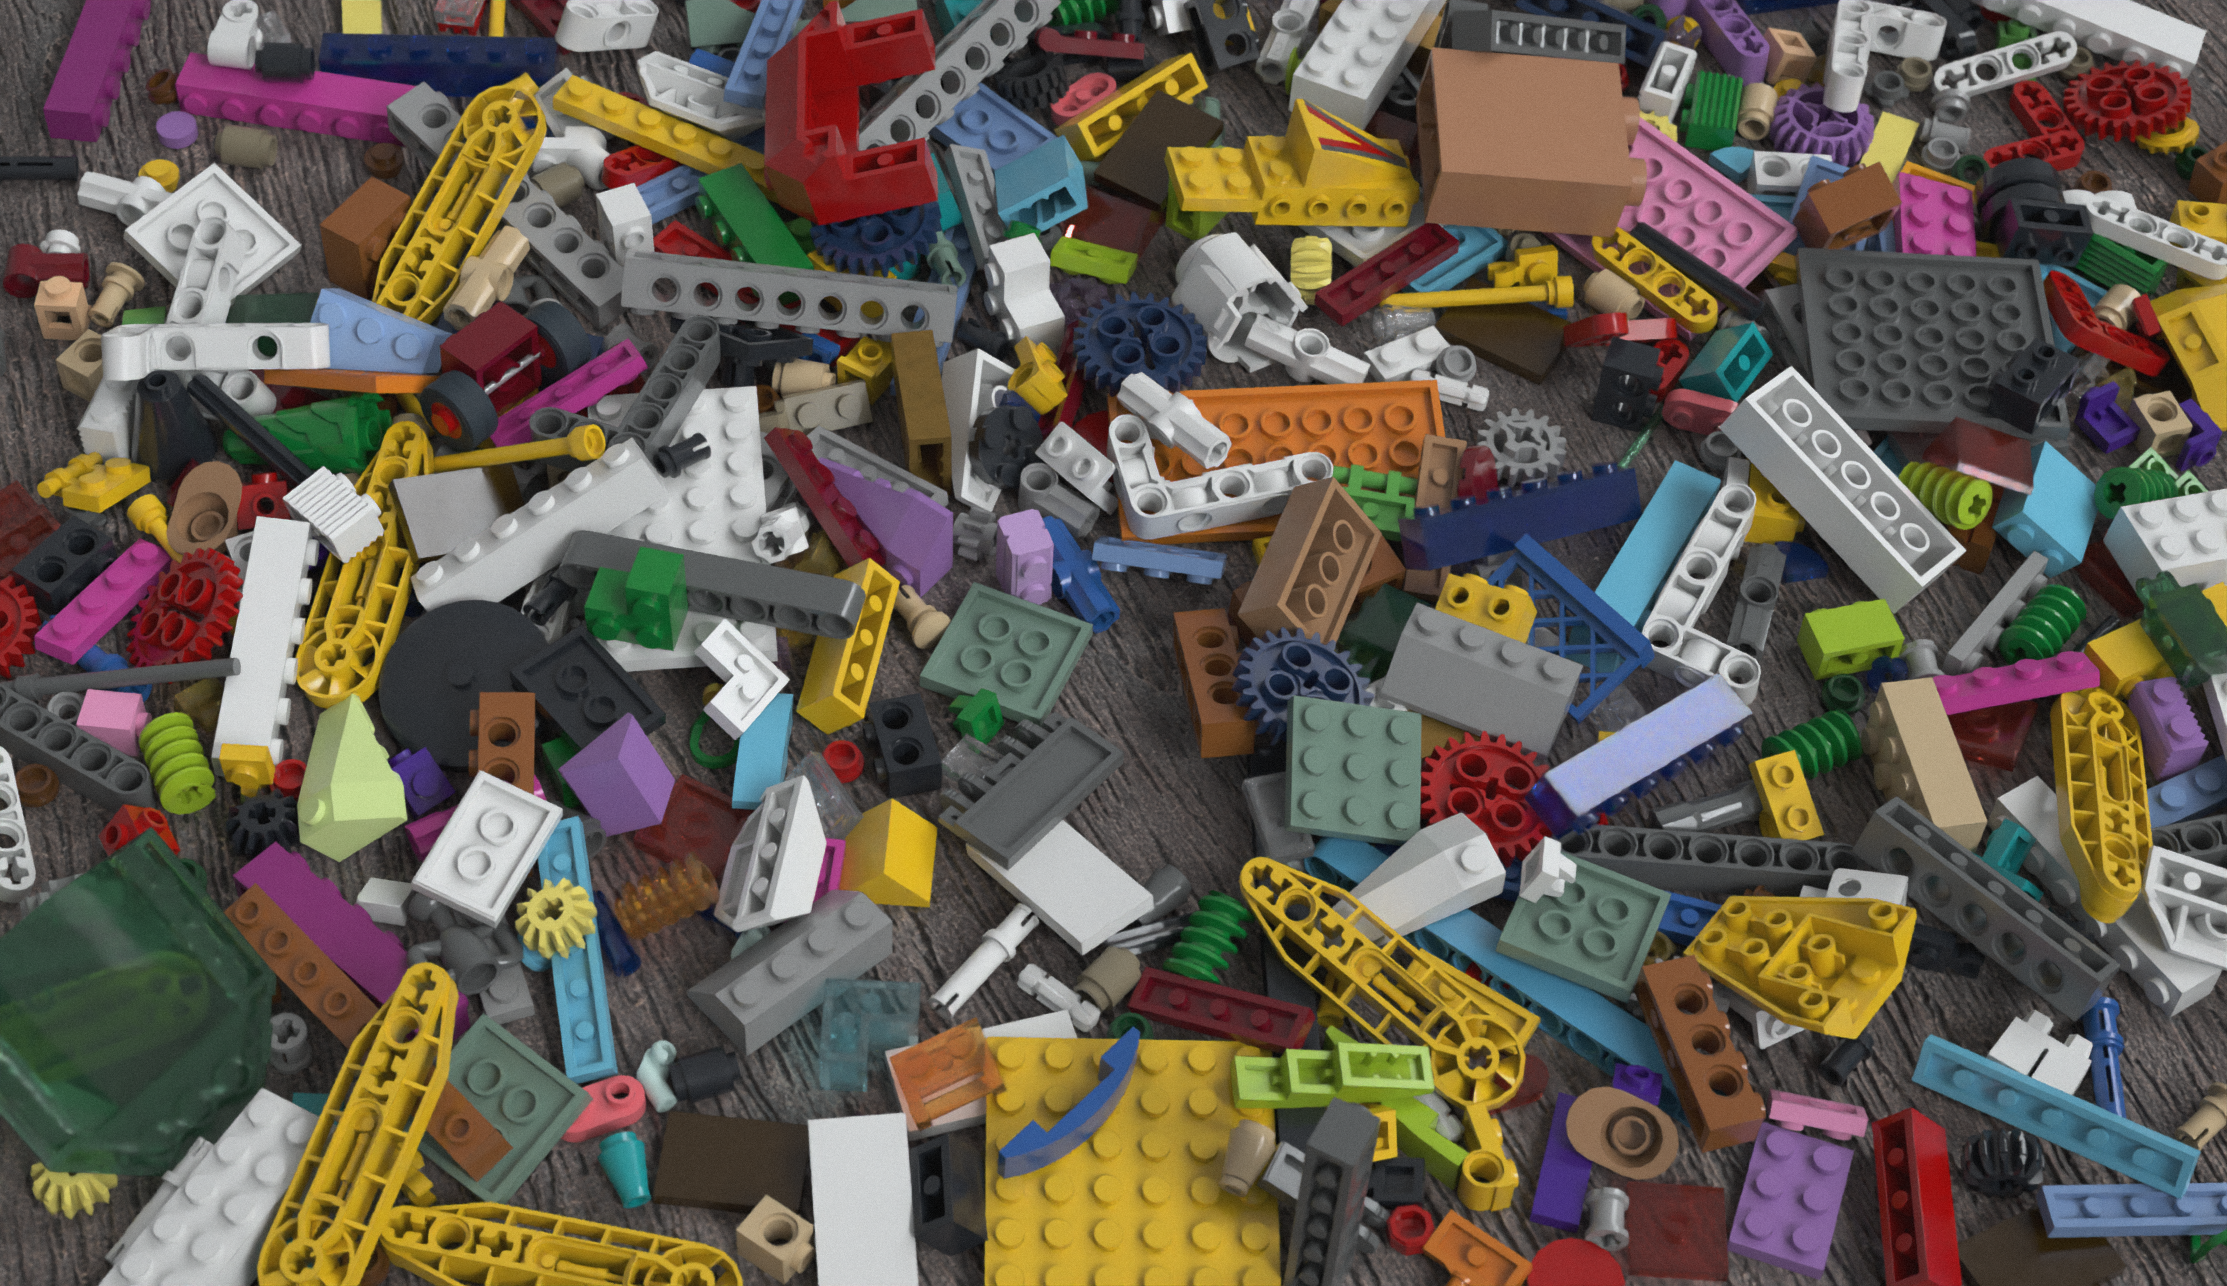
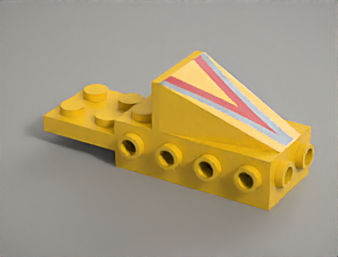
[1164,99,1420,227]

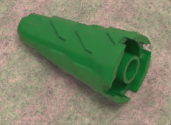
[223,392,393,476]

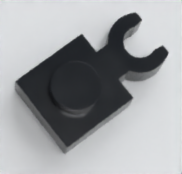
[1906,922,1985,979]
[1366,1157,1426,1210]

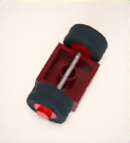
[420,301,591,452]

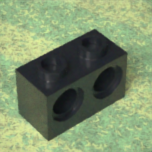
[1183,0,1260,77]
[1591,336,1664,433]
[11,515,118,616]
[862,693,942,799]

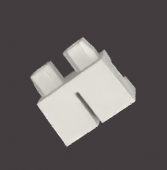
[1986,1010,2093,1095]

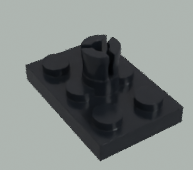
[670,315,814,387]
[510,624,666,754]

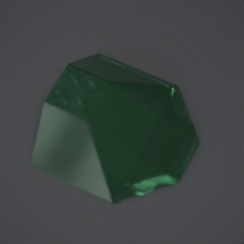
[0,827,277,1177]

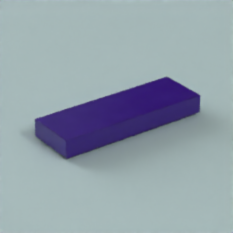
[1529,1092,1593,1233]

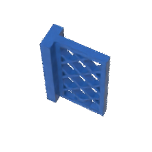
[1486,533,1655,724]

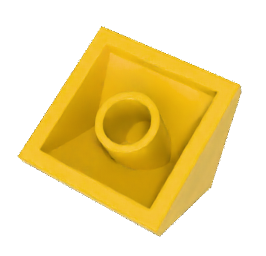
[839,798,937,908]

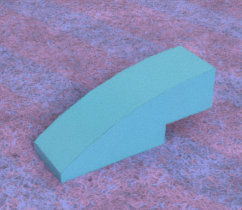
[732,693,793,810]

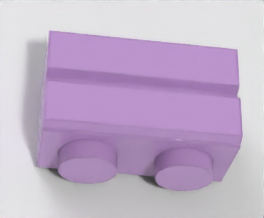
[996,509,1054,605]

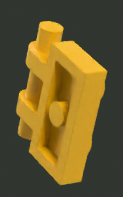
[37,452,151,513]

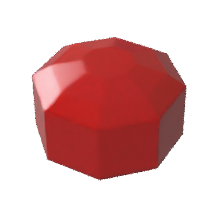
[1386,1204,1435,1256]

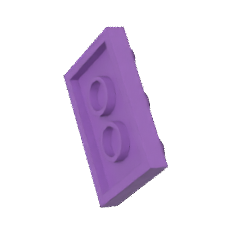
[1725,1122,1854,1280]

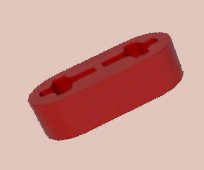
[1651,339,1689,403]

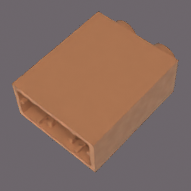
[1415,48,1647,237]

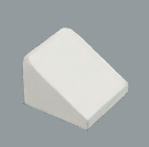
[356,878,415,926]

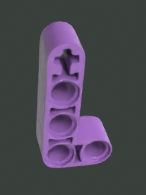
[1646,0,1770,87]

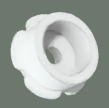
[39,230,81,253]

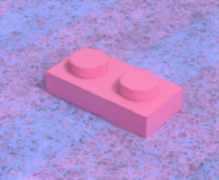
[1766,1089,1868,1140]

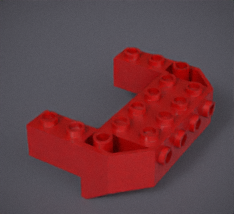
[764,1,938,225]

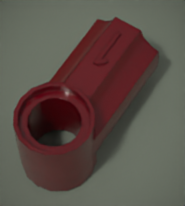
[3,243,90,298]

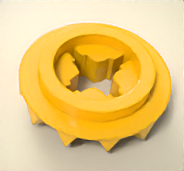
[2136,117,2199,155]

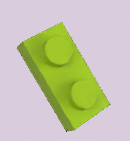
[1050,236,1138,284]

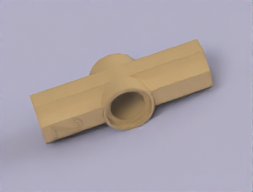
[443,225,530,331]

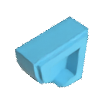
[1708,147,1754,184]

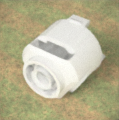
[1171,233,1308,373]

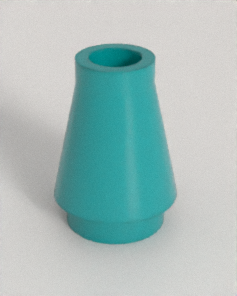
[597,1132,651,1209]

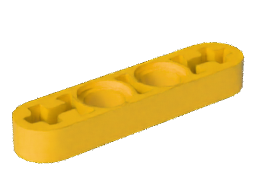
[1592,227,1718,334]

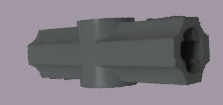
[1726,543,1786,661]

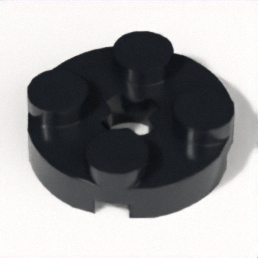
[968,405,1047,490]

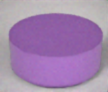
[156,111,198,149]

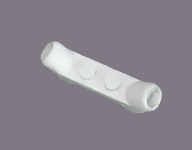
[516,126,611,191]

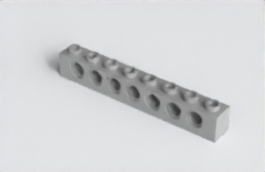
[859,0,1061,151]
[386,82,630,330]
[621,249,957,347]

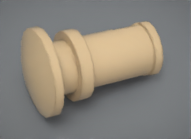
[88,262,145,328]
[893,585,951,649]
[2175,1082,2227,1151]

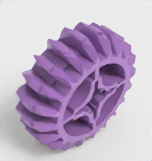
[1769,82,1874,167]

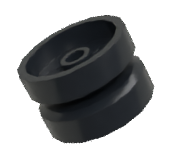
[1973,158,2066,245]

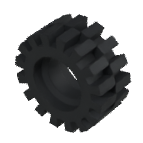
[995,51,1070,112]

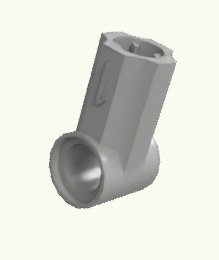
[1018,463,1100,538]

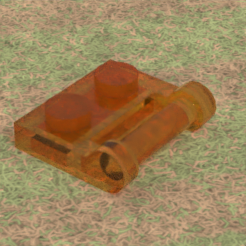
[889,1017,1008,1132]

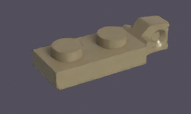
[759,380,873,436]

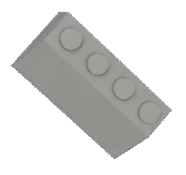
[1379,603,1583,761]
[687,889,893,1056]

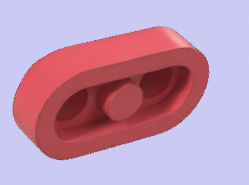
[1051,73,1117,126]
[1662,389,1740,436]
[561,1075,646,1143]

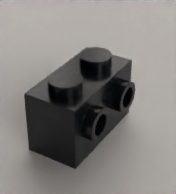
[1993,198,2094,267]
[1987,338,2080,435]
[910,1133,988,1257]

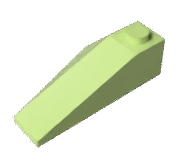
[297,694,407,862]

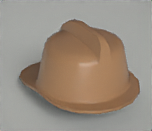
[166,461,242,555]
[1566,1086,1679,1180]

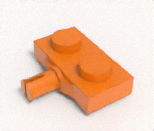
[1423,1209,1533,1286]

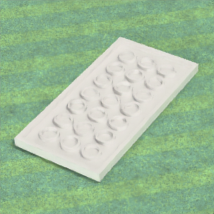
[588,386,778,672]

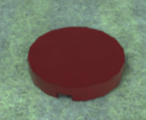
[1457,445,1498,530]

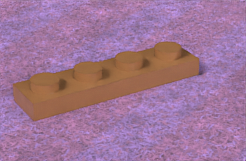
[1402,434,1467,602]

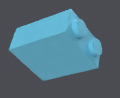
[995,135,1088,232]
[1992,441,2098,578]

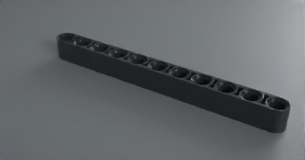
[1246,743,1325,1154]

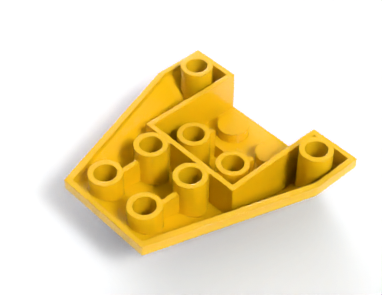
[2150,284,2227,431]
[1683,896,1917,1039]

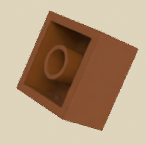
[1792,161,1902,250]
[319,177,416,300]

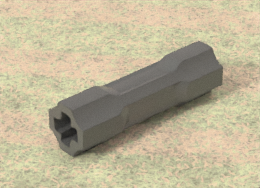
[1646,779,1764,833]

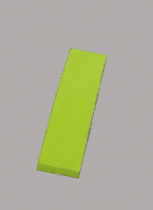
[1322,1025,1469,1190]
[1230,1042,1435,1109]

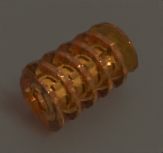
[614,851,720,941]

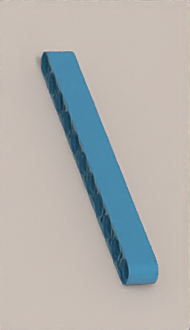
[1303,836,1727,1129]

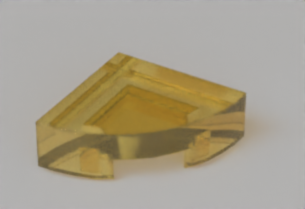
[2094,367,2137,414]

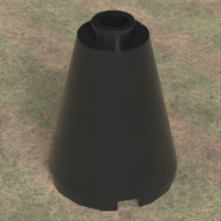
[131,370,218,485]

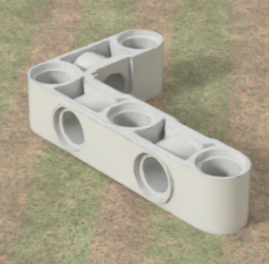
[555,0,659,52]
[1823,0,1947,112]
[151,215,276,420]
[101,323,330,381]
[1107,414,1333,540]
[1642,483,1761,707]

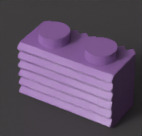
[2127,677,2209,782]

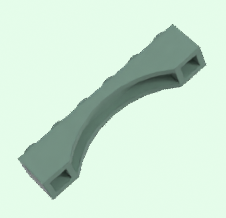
[684,0,918,54]

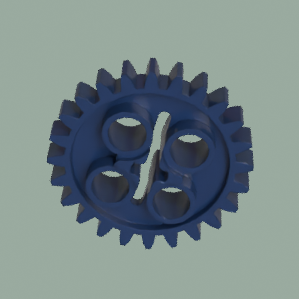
[810,201,942,278]
[1072,292,1207,397]
[1232,627,1375,748]

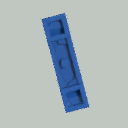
[997,1027,1140,1179]

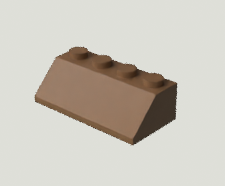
[1237,477,1382,646]

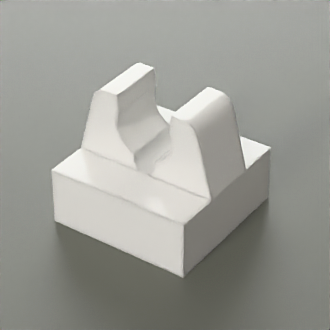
[1519,836,1577,903]

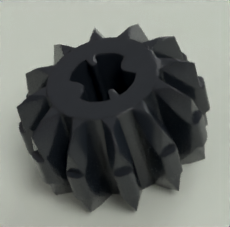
[225,787,302,862]
[1960,1127,2045,1198]

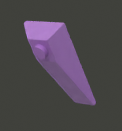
[818,457,953,598]

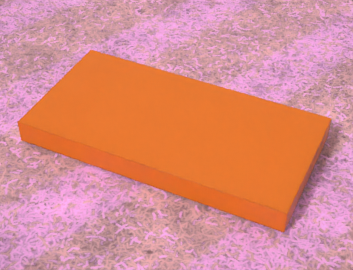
[264,368,439,393]

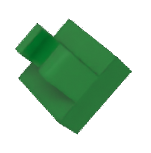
[948,688,1005,753]

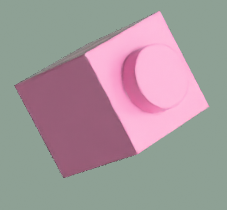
[76,689,152,757]

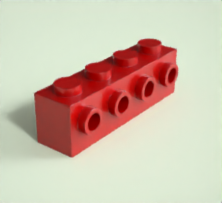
[1872,1107,1962,1286]

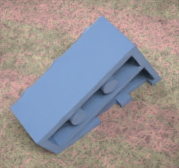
[310,288,452,374]

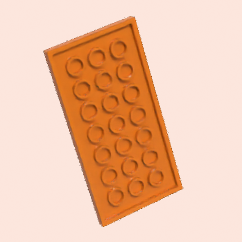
[1107,380,1458,544]

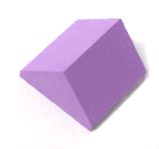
[558,712,675,837]

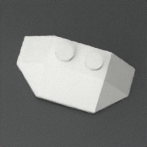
[636,51,766,142]
[714,775,827,933]
[2141,845,2227,971]

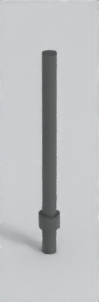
[0,658,241,701]

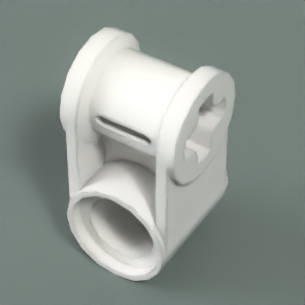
[207,0,263,70]

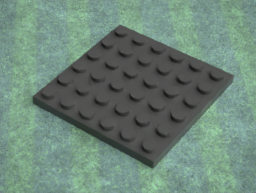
[1795,247,2070,440]

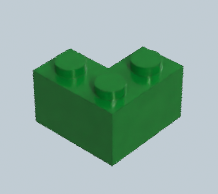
[584,546,688,651]

